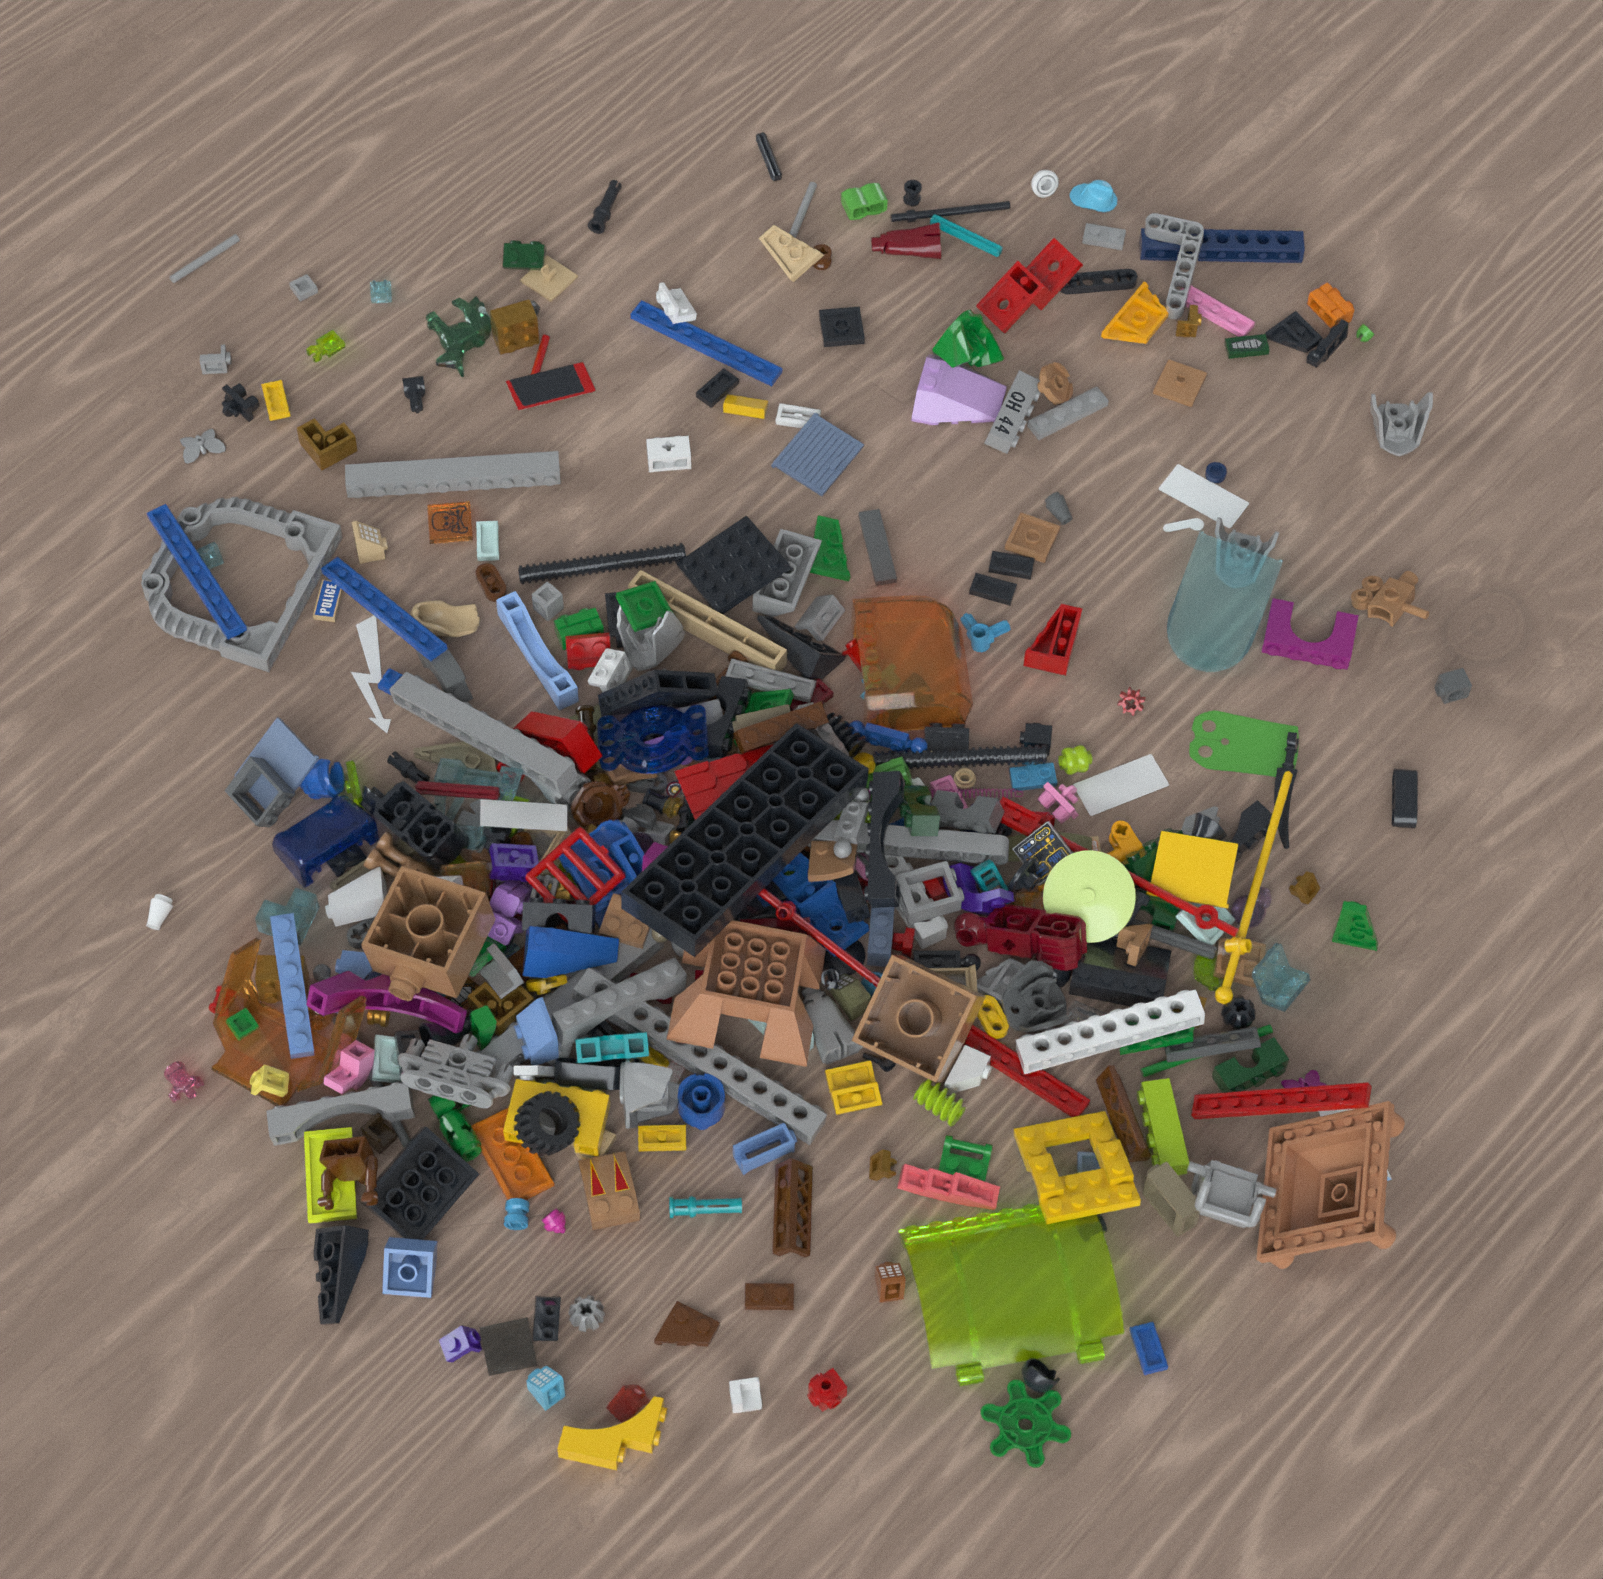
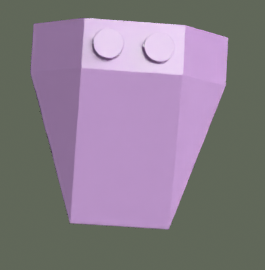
[911,354,1007,425]

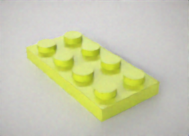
[304,1127,357,1223]

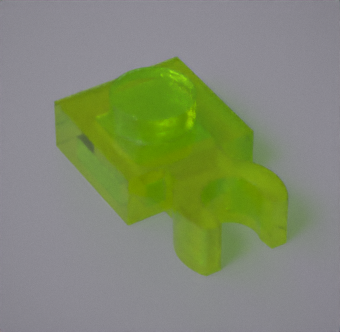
[306,330,346,363]

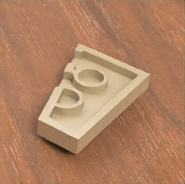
[759,225,824,282]

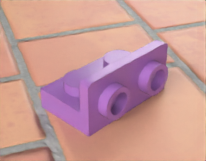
[488,909,524,946]

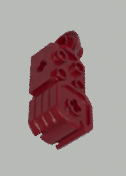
[954,904,1087,971]

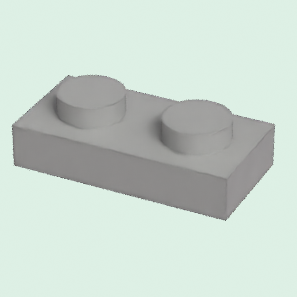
[1082,223,1126,250]

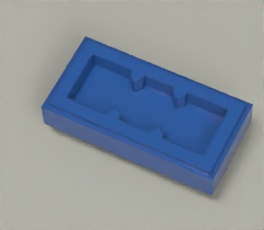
[1129,1322,1169,1375]

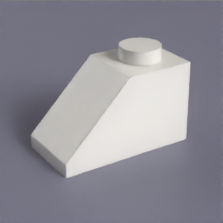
[944,1045,992,1095]

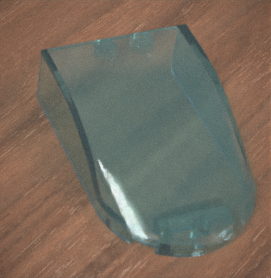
[1167,530,1283,672]

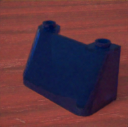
[272,795,379,889]

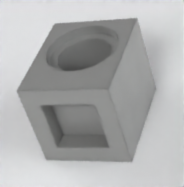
[532,581,564,621]

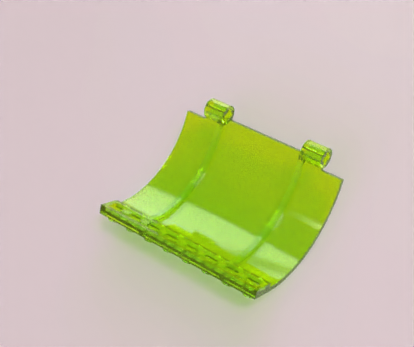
[898,1204,1125,1387]

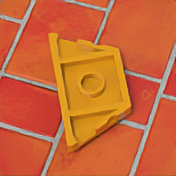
[1101,282,1168,344]

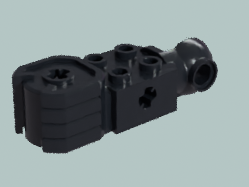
[359,781,469,871]

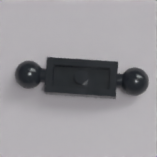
[899,950,981,971]

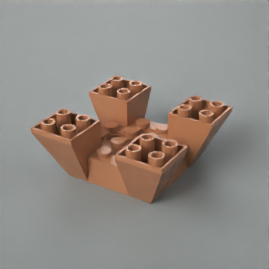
[667,920,826,1067]

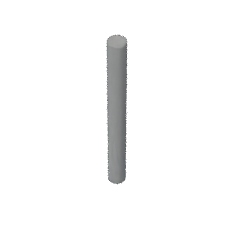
[789,182,817,238]
[169,234,240,283]

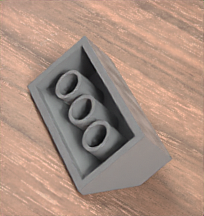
[753,529,822,617]

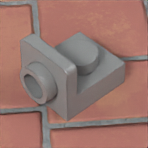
[200,344,231,374]

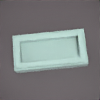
[476,521,499,561]

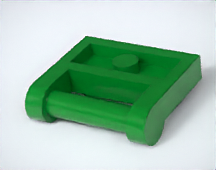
[938,1135,993,1182]

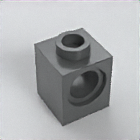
[1435,668,1472,704]

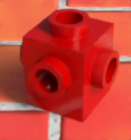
[807,1368,847,1412]

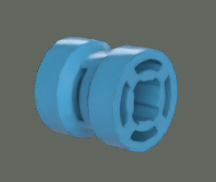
[504,1198,530,1230]

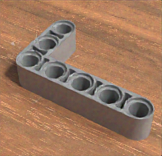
[1145,213,1204,319]

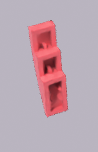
[897,1164,1000,1210]

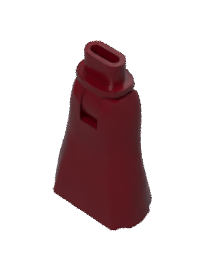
[871,223,941,259]

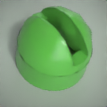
[1356,324,1374,342]

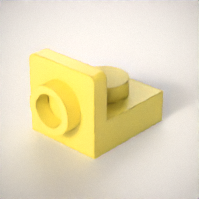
[250,1064,290,1097]

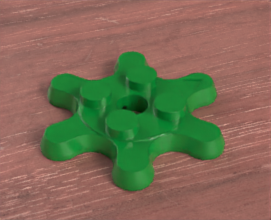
[980,1380,1071,1468]

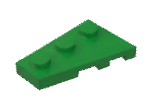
[810,515,850,582]
[1332,901,1378,951]
[1120,1015,1195,1055]

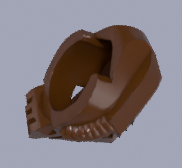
[571,781,631,828]

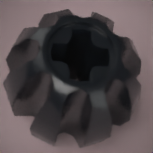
[1221,995,1256,1030]

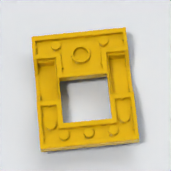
[1014,1111,1141,1224]

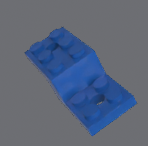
[772,852,869,957]

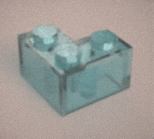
[255,887,319,946]

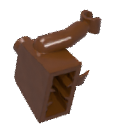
[317,1136,378,1211]

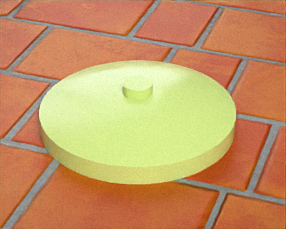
[1043,850,1136,943]

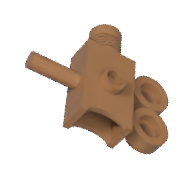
[1351,571,1429,627]

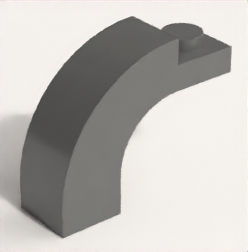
[415,649,473,703]

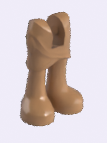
[363,831,435,877]

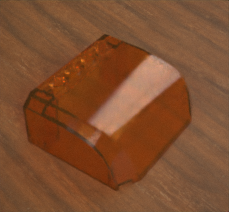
[851,596,973,731]

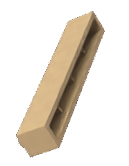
[628,570,787,671]

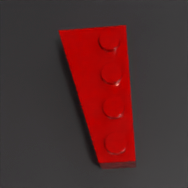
[513,711,602,773]

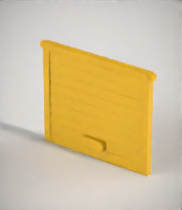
[1146,831,1238,909]

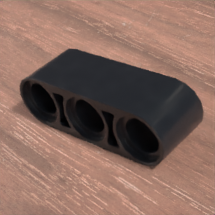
[1392,768,1418,829]
[553,1057,621,1090]

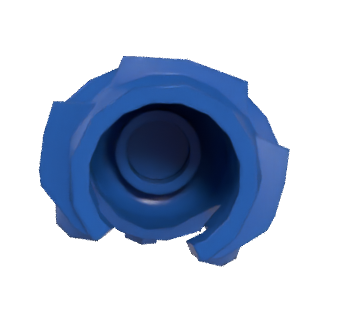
[299,759,345,800]

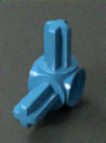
[960,613,1011,652]

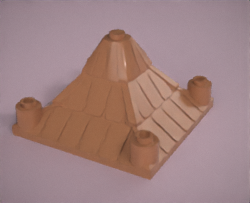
[1256,1101,1405,1269]

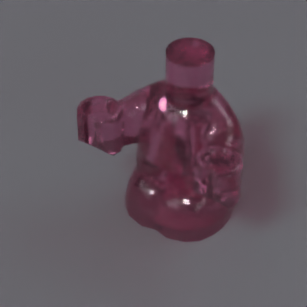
[164,1061,204,1103]

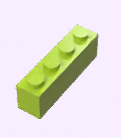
[1137,1078,1189,1175]

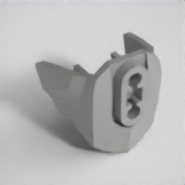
[1370,392,1433,457]
[1215,517,1279,588]
[617,606,685,671]
[620,1058,680,1128]

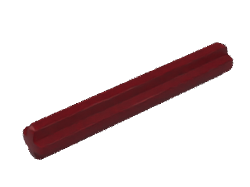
[415,781,500,800]

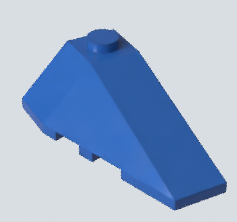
[522,926,619,979]

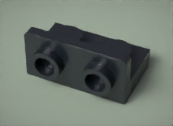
[924,723,970,751]

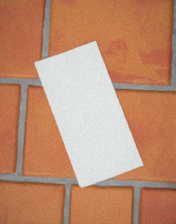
[480,799,567,831]

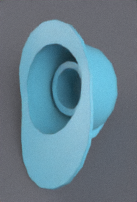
[1070,180,1117,212]

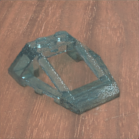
[434,758,523,850]

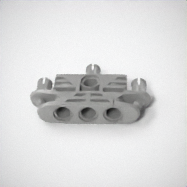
[398,1034,514,1108]

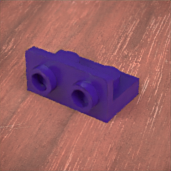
[489,843,539,882]

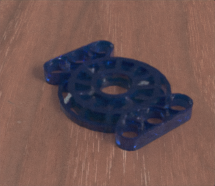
[597,705,709,774]

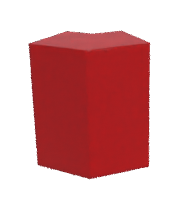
[922,876,949,902]

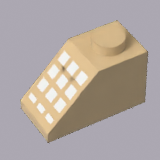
[352,521,388,564]

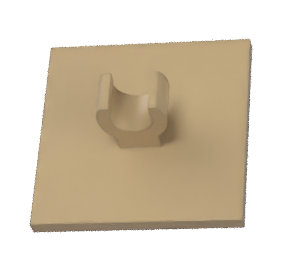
[520,255,578,302]

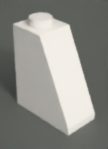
[325,867,387,927]

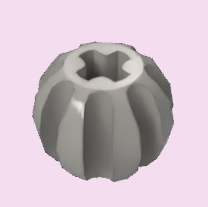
[568,1295,605,1332]

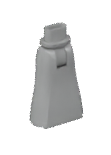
[802,988,863,1065]

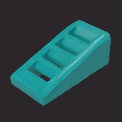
[970,859,1011,904]

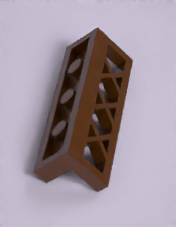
[1096,1065,1151,1162]
[772,1158,813,1257]

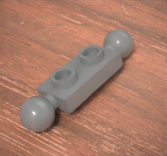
[833,787,870,858]

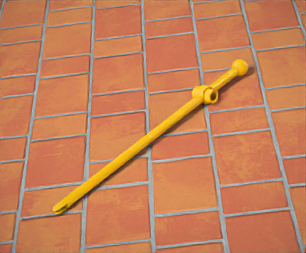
[1215,771,1293,1004]

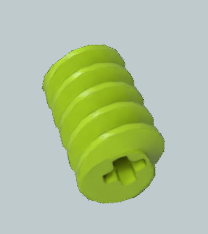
[913,1079,966,1127]

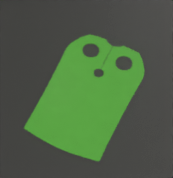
[1189,710,1299,777]

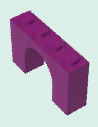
[1261,598,1359,670]

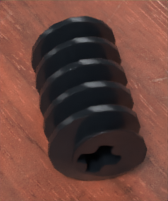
[827,712,866,758]

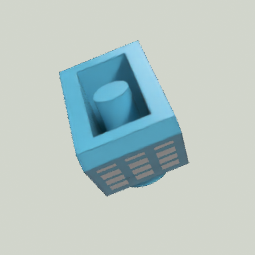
[526,1365,565,1411]

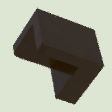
[361,1112,397,1154]

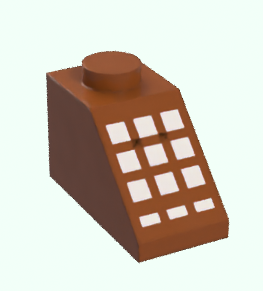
[875,1262,906,1303]

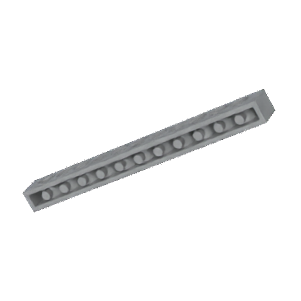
[572,968,827,1145]

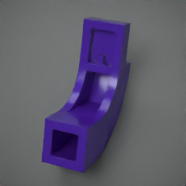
[943,863,1014,916]

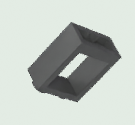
[225,757,296,828]

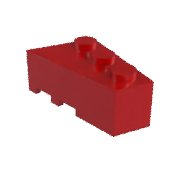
[1023,604,1083,676]

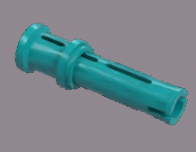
[669,1196,742,1218]

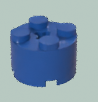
[677,1073,725,1130]

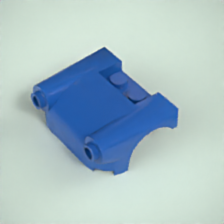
[559,820,644,929]

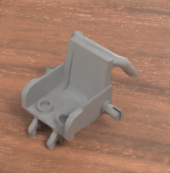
[1187,1160,1276,1228]

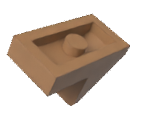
[1117,924,1153,966]

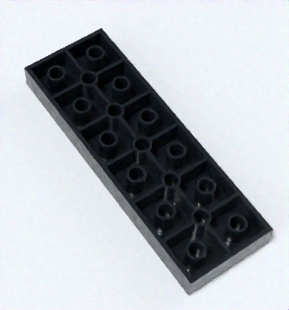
[621,723,869,957]

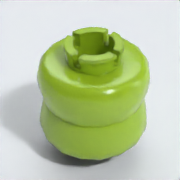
[1058,745,1092,775]

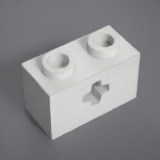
[646,436,691,472]

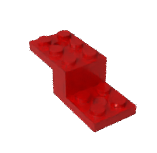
[976,238,1083,334]

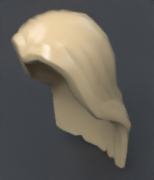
[410,601,480,637]

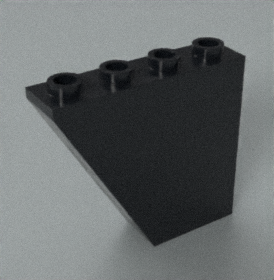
[598,670,718,716]

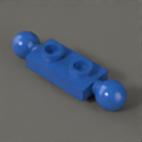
[848,720,927,753]

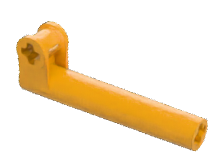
[1038,820,1143,899]

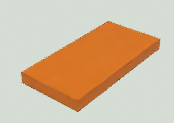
[471,1107,554,1200]

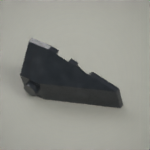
[757,615,846,680]
[313,1225,369,1325]

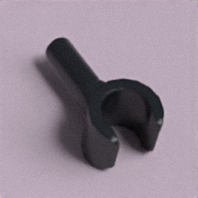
[862,1052,896,1072]

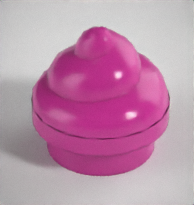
[541,1208,566,1234]

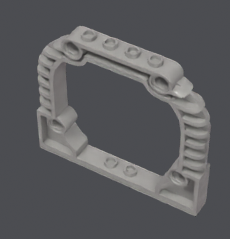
[141,497,343,672]

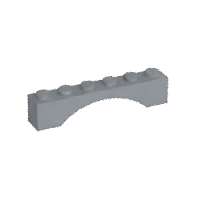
[552,958,687,1046]
[266,1082,415,1146]

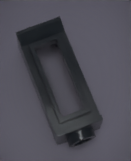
[834,870,870,924]

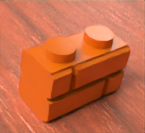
[1307,283,1355,328]

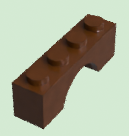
[733,702,829,754]

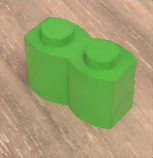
[841,183,888,220]

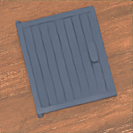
[771,412,864,496]
[234,717,319,810]

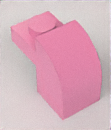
[324,1040,375,1095]

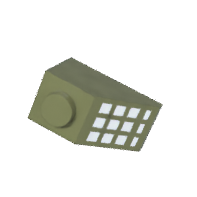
[829,973,871,1021]

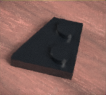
[1265,311,1322,353]

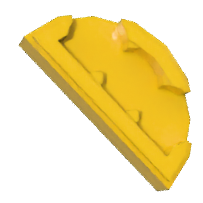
[526,974,568,995]

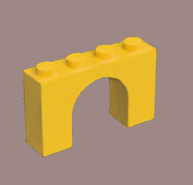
[503,1079,611,1156]

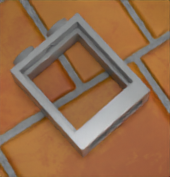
[895,861,964,925]

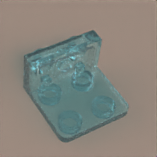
[1252,943,1311,1012]

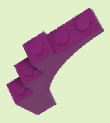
[306,970,467,1033]

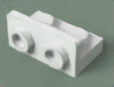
[656,282,697,324]
[588,648,633,693]

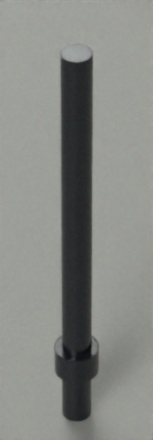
[890,201,1010,223]

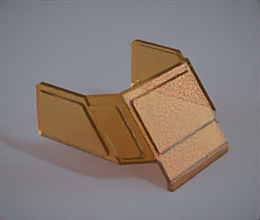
[211,938,367,1106]

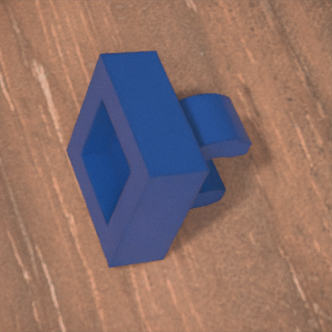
[378,668,403,695]

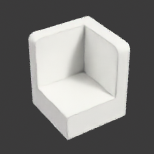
[729,1377,762,1414]

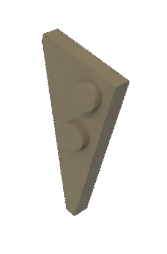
[414,741,498,779]

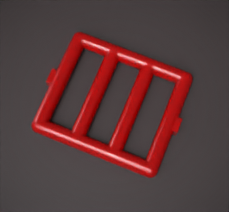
[525,827,626,924]

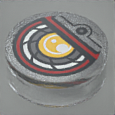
[664,780,684,803]

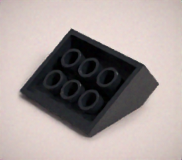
[1069,938,1172,1007]
[358,1126,479,1240]

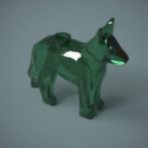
[426,296,492,377]

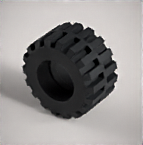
[514,1091,580,1156]

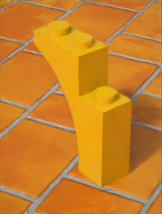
[557,1396,668,1470]

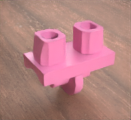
[1038,782,1079,824]

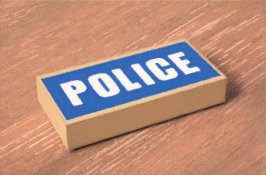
[313,580,343,622]

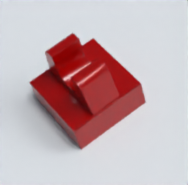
[891,927,915,958]

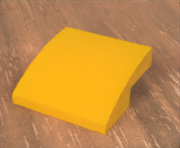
[824,1060,882,1115]

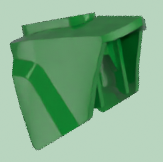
[932,310,1004,368]

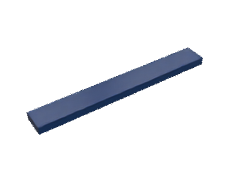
[630,300,782,387]
[147,504,247,640]
[321,557,448,661]

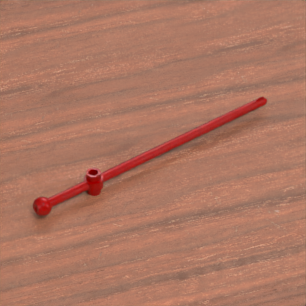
[758,888,880,987]

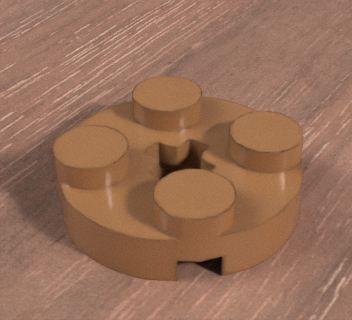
[1037,362,1073,406]

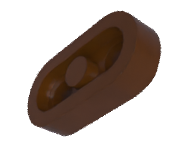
[475,563,507,602]

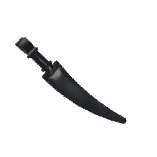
[1274,732,1299,849]

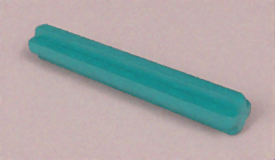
[930,214,1003,257]

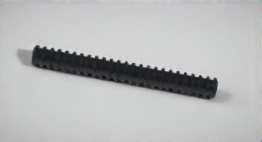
[518,543,686,585]
[873,744,1047,770]

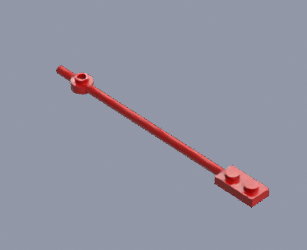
[1000,796,1239,937]

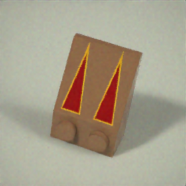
[578,1151,640,1230]

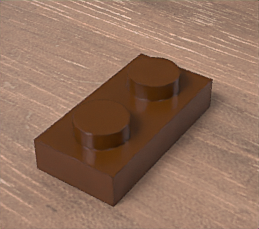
[745,1283,794,1310]

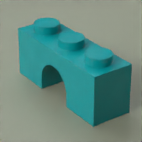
[575,1031,649,1063]

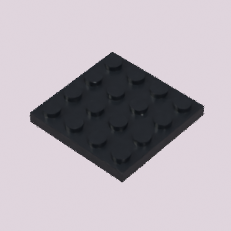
[676,515,791,614]

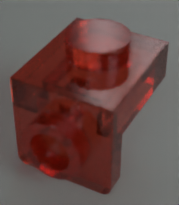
[606,1384,650,1423]

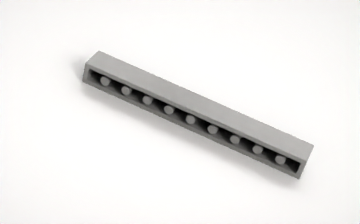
[345,451,561,498]
[389,671,578,795]
[476,928,664,1078]

